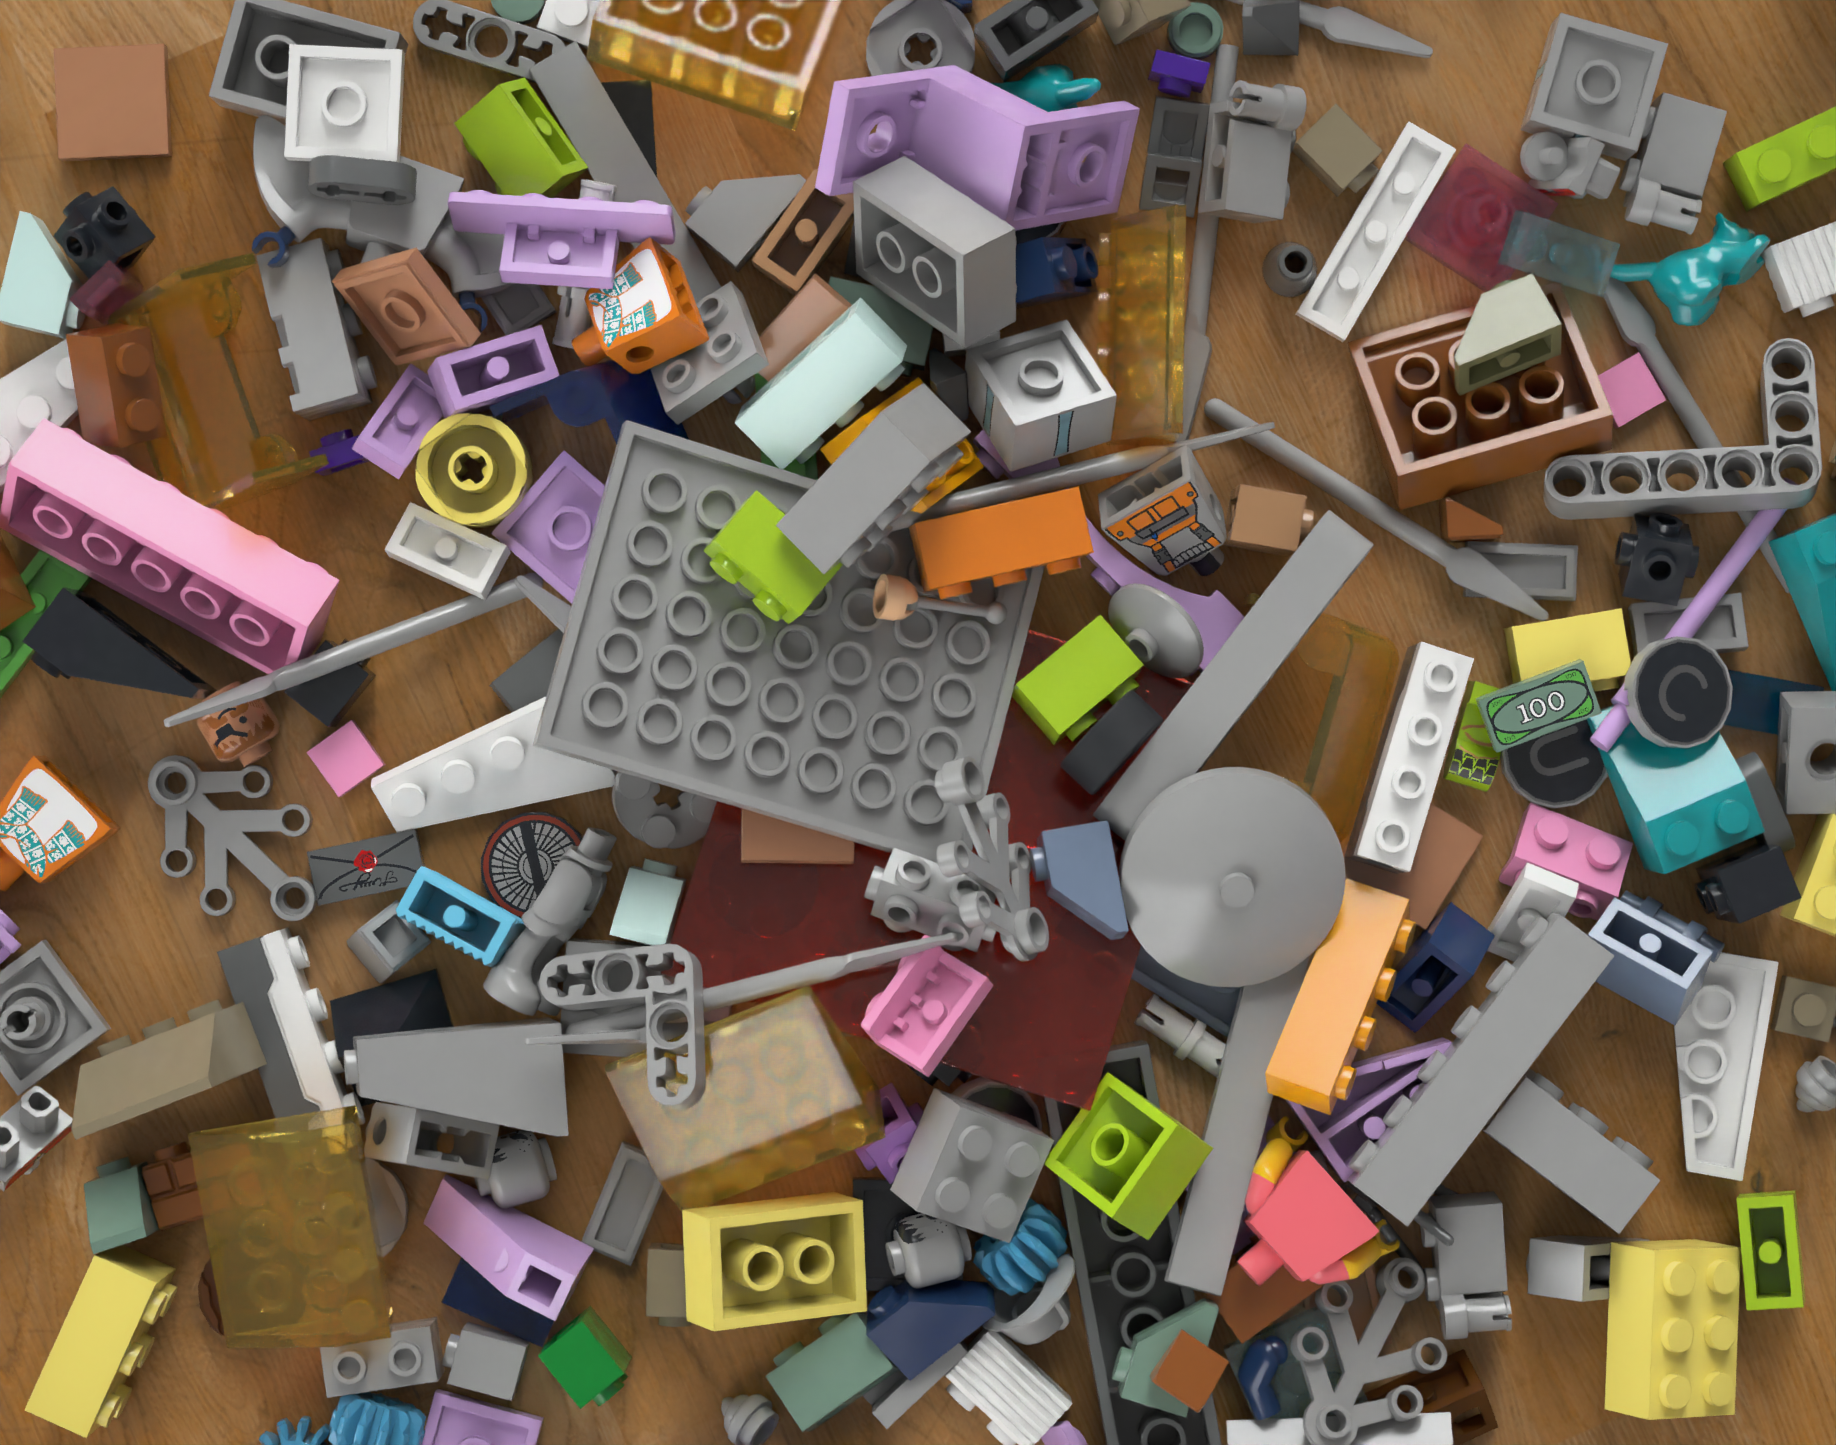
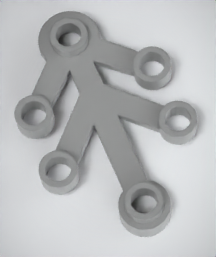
[148,755,317,921]
[935,756,1049,962]
[1290,1258,1447,1445]

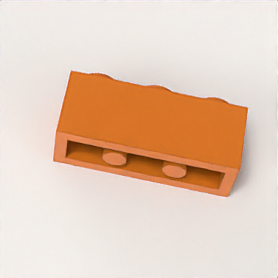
[909,486,1094,600]

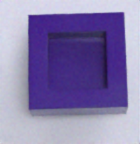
[1148,49,1210,98]
[309,429,369,476]

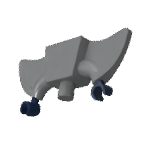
[252,115,515,333]

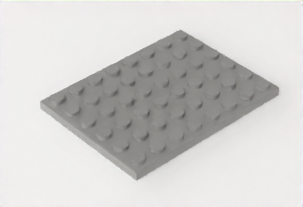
[533,420,1045,863]

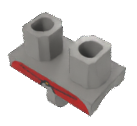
[1520,132,1620,199]
[0,1086,73,1191]

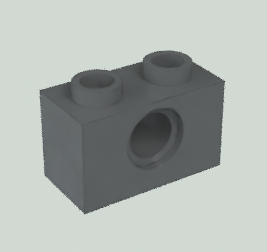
[974,0,1099,82]

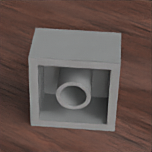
[890,1088,1054,1243]

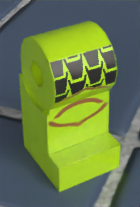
[1443,681,1501,792]

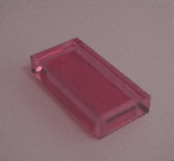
[69,260,144,325]

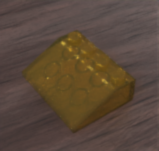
[587,0,843,131]
[1096,205,1186,446]
[605,985,886,1211]
[188,1105,393,1348]

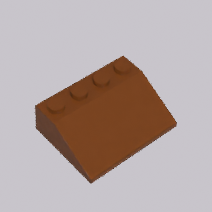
[1348,281,1613,511]

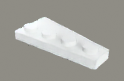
[0,339,79,493]
[371,697,617,832]
[1674,952,1779,1181]

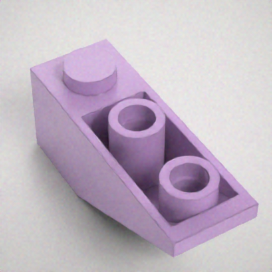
[423,1174,594,1321]

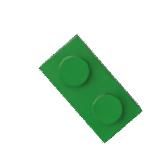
[538,1305,632,1409]

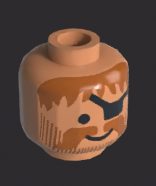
[197,681,280,767]

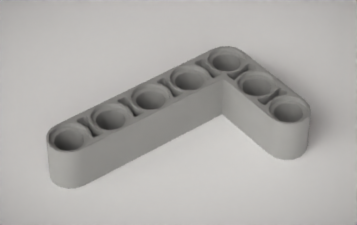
[1543,338,1822,520]

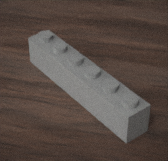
[1348,913,1614,1227]

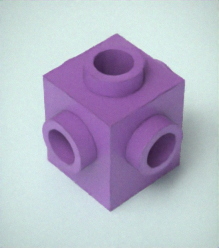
[845,1082,924,1184]

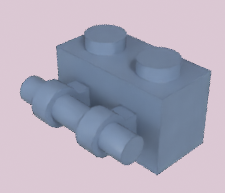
[1588,890,1725,1025]

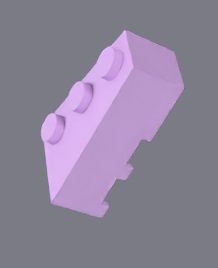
[1285,1037,1452,1183]

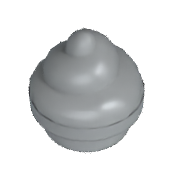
[1795,1056,1836,1112]
[721,1394,779,1445]

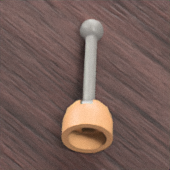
[873,574,1007,624]

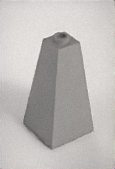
[344,1017,569,1137]

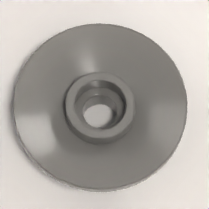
[1108,584,1204,678]

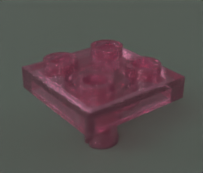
[1404,143,1558,292]

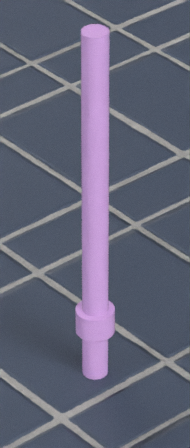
[1590,478,1797,752]

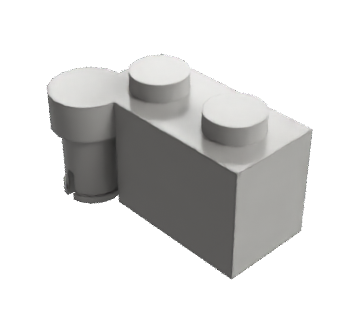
[1198,80,1306,223]
[1619,92,1727,235]
[1420,1191,1512,1340]

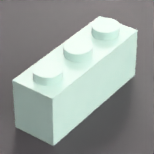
[735,297,907,470]

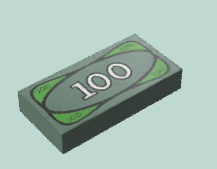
[1475,659,1602,753]

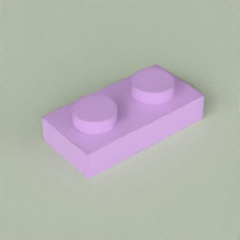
[352,363,443,480]

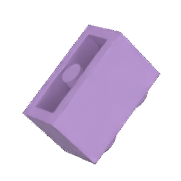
[427,325,560,419]

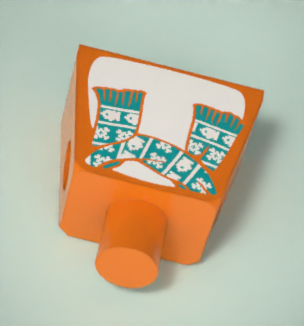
[572,237,709,374]
[0,756,121,892]

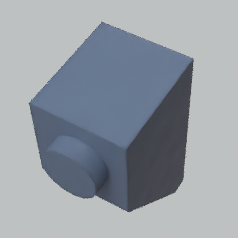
[1030,820,1129,940]

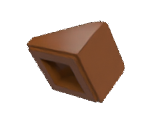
[1439,497,1504,543]
[1149,1329,1229,1413]

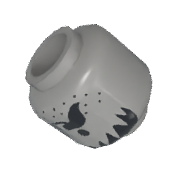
[474,1130,557,1209]
[885,1213,972,1289]

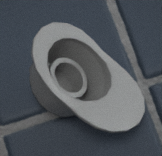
[982,1254,1075,1345]

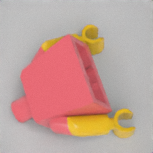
[1237,1116,1400,1287]

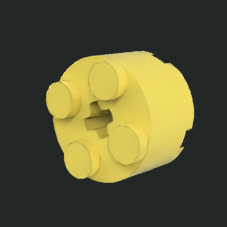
[415,413,533,528]

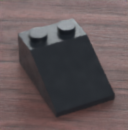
[22,587,217,699]

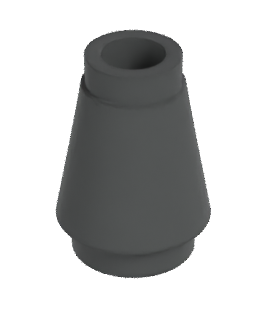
[1262,242,1317,297]

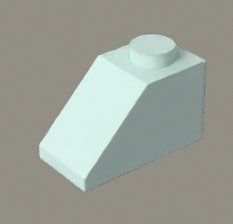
[0,211,87,339]
[609,858,687,945]

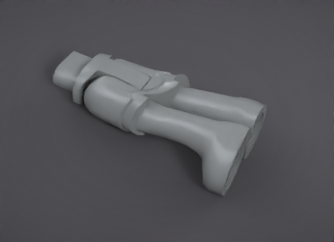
[483,827,617,1016]

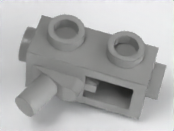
[864,848,996,952]

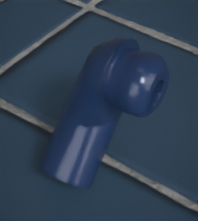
[1238,1335,1288,1420]

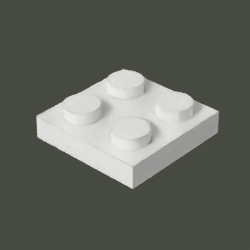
[284,44,405,162]

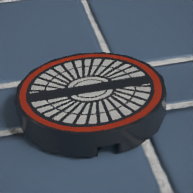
[481,812,583,919]

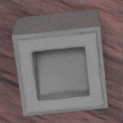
[347,900,431,983]

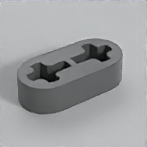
[308,155,417,205]
[1735,751,1796,853]

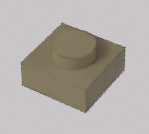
[1770,975,1836,1042]

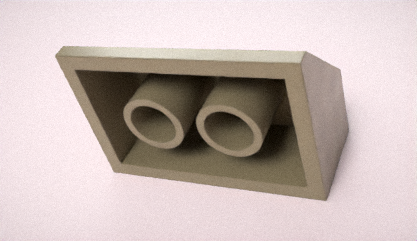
[71,999,267,1140]

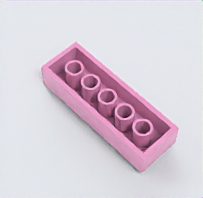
[0,419,340,674]

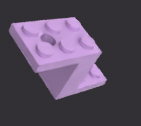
[815,65,1140,231]

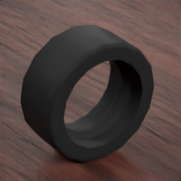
[1061,690,1163,795]

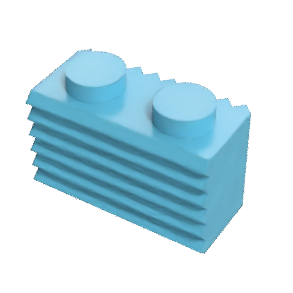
[396,866,526,967]

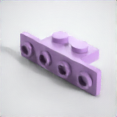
[448,190,676,289]

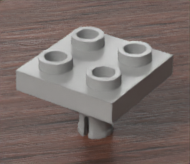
[650,281,769,425]
[0,940,112,1096]

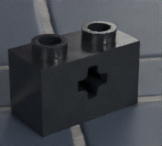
[1694,843,1801,924]

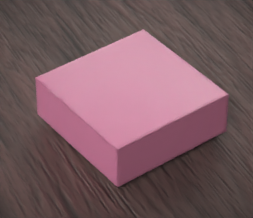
[1598,352,1666,429]
[307,720,386,797]

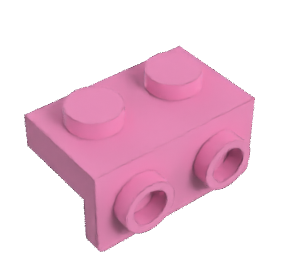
[1499,802,1633,920]
[861,935,994,1077]

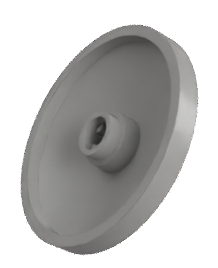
[1119,767,1345,987]

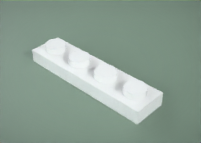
[1295,122,1456,342]

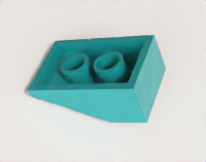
[1768,512,1836,691]
[1587,705,1765,874]

